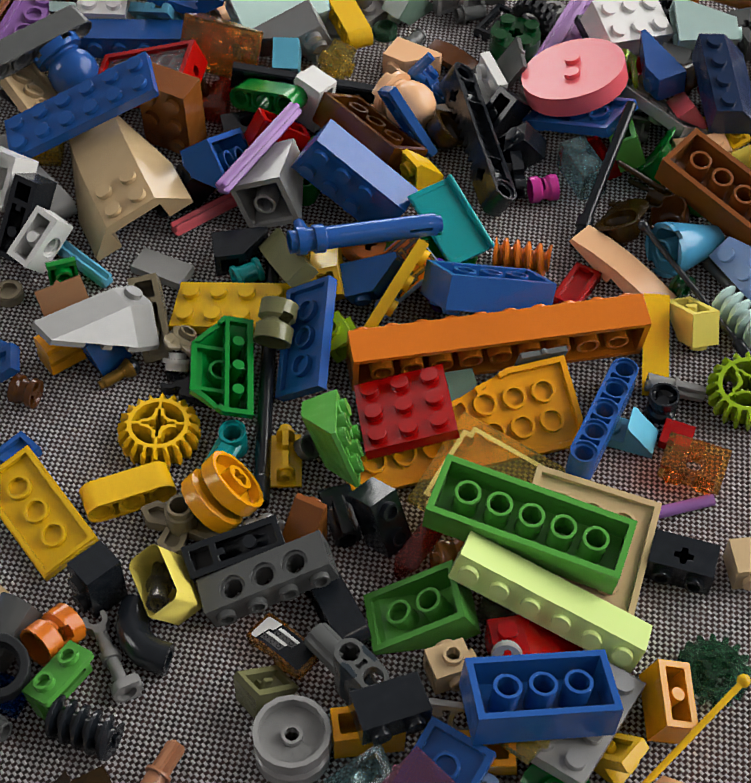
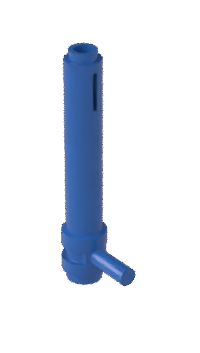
[286,213,443,256]

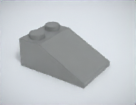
[240,0,333,57]

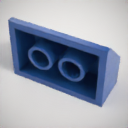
[179,127,249,189]

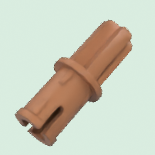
[140,739,185,783]

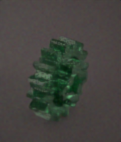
[677,634,751,707]

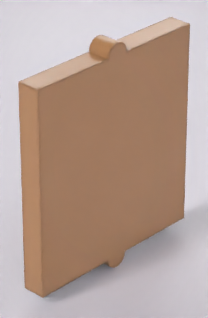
[34,274,89,317]

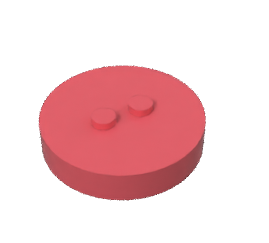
[521,38,628,117]

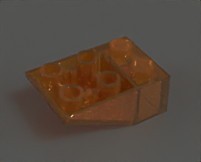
[180,13,263,79]

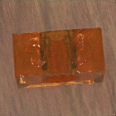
[657,432,732,495]

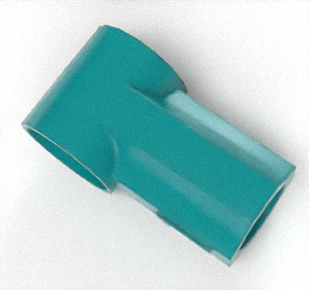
[200,419,249,469]

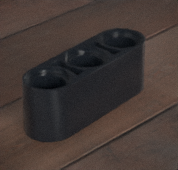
[305,570,372,644]

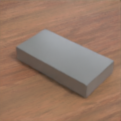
[130,247,194,290]

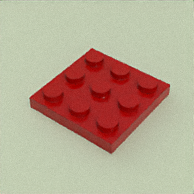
[353,364,460,460]

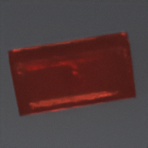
[394,521,443,579]

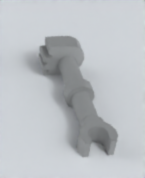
[83,610,144,703]

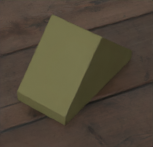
[233,665,299,719]

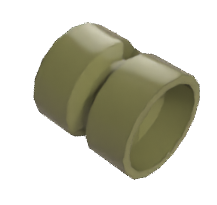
[253,296,299,350]

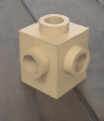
[423,637,477,695]

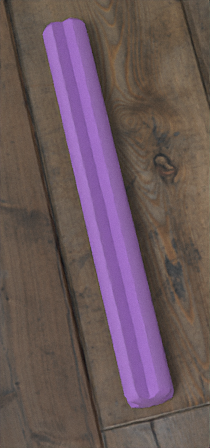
[215,102,302,194]

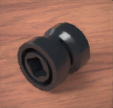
[645,383,680,425]

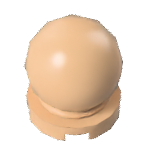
[370,68,436,129]

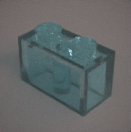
[556,135,607,201]

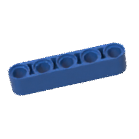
[565,358,639,480]

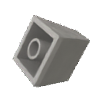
[231,138,303,228]

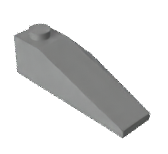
[31,285,160,353]

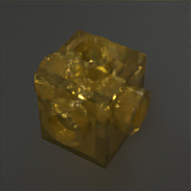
[318,38,357,80]

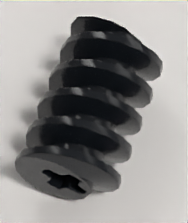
[44,694,125,761]

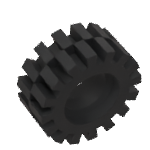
[509,0,557,41]

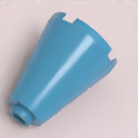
[645,221,725,278]

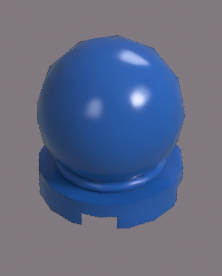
[33,31,99,93]

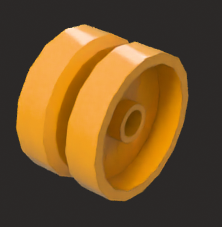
[181,451,264,534]

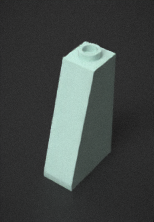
[225,0,331,49]

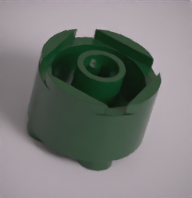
[489,14,541,63]

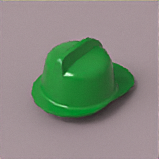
[631,126,676,184]

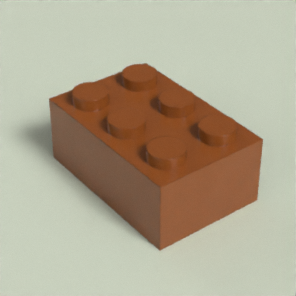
[140,62,207,154]

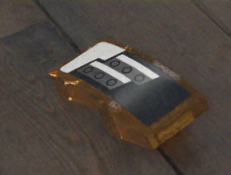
[246,613,319,680]

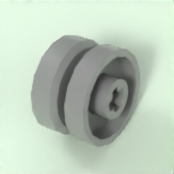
[252,694,332,783]

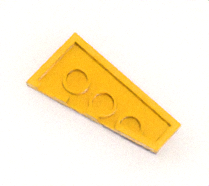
[364,238,431,328]

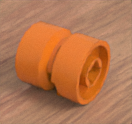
[20,603,87,666]

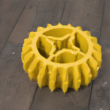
[117,393,202,470]

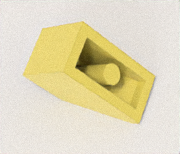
[670,296,720,351]

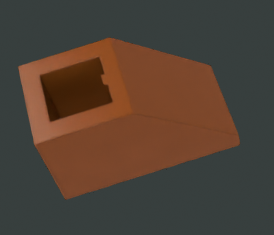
[283,493,328,567]

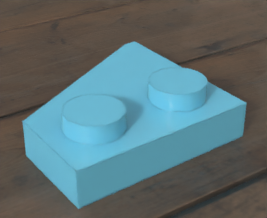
[128,2,182,20]

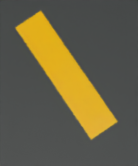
[642,293,670,396]

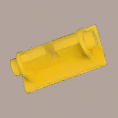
[270,424,302,488]

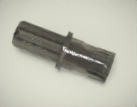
[146,561,173,613]

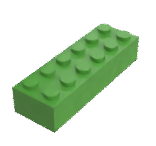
[422,453,638,595]

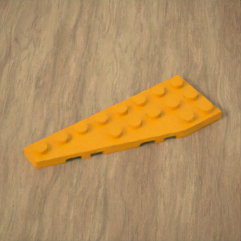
[346,355,584,491]

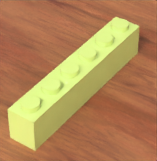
[448,531,653,673]

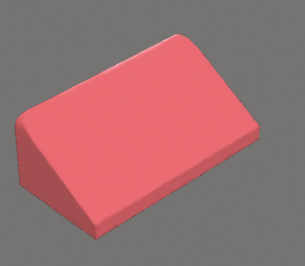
[666,92,707,129]

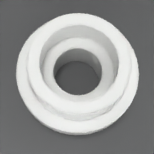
[162,352,190,372]

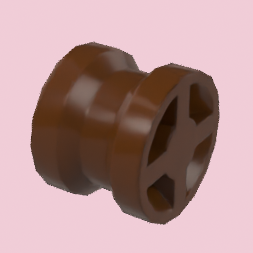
[7,373,44,409]

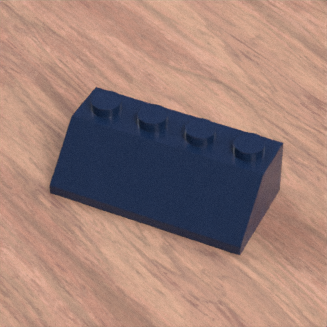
[691,33,751,134]

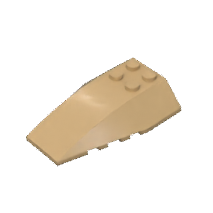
[69,115,193,261]

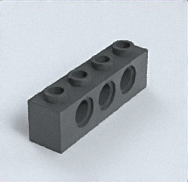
[196,530,340,628]

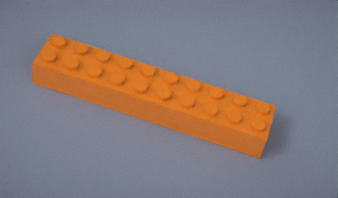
[346,293,652,391]

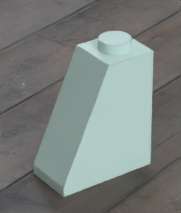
[669,0,742,53]

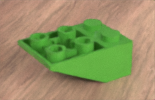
[301,389,364,487]

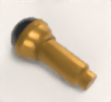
[97,357,140,390]

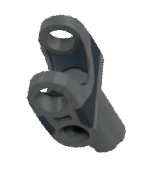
[304,622,390,705]

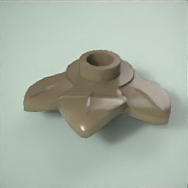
[163,325,197,357]

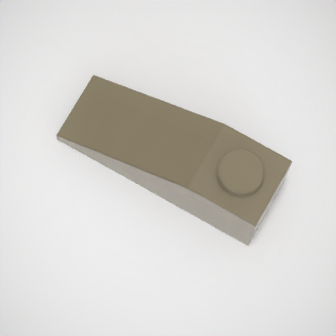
[127,272,173,364]

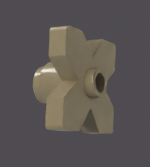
[141,492,219,556]

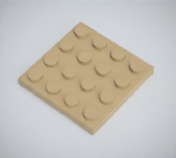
[532,464,662,615]

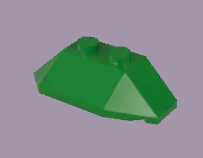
[189,316,254,419]

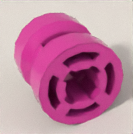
[527,174,560,203]

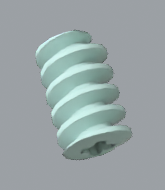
[711,286,751,348]

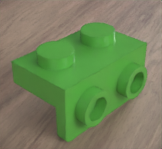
[22,640,94,720]

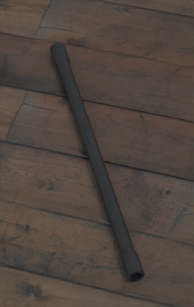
[254,258,280,509]

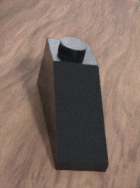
[0,173,57,263]
[181,514,286,582]

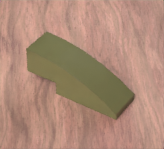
[259,227,319,288]

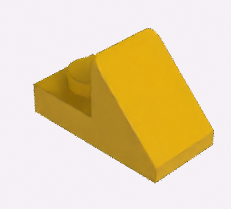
[594,733,650,783]

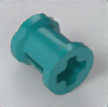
[229,257,265,283]

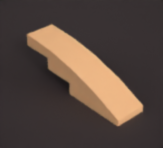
[569,225,677,299]

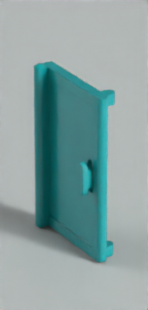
[408,174,495,263]

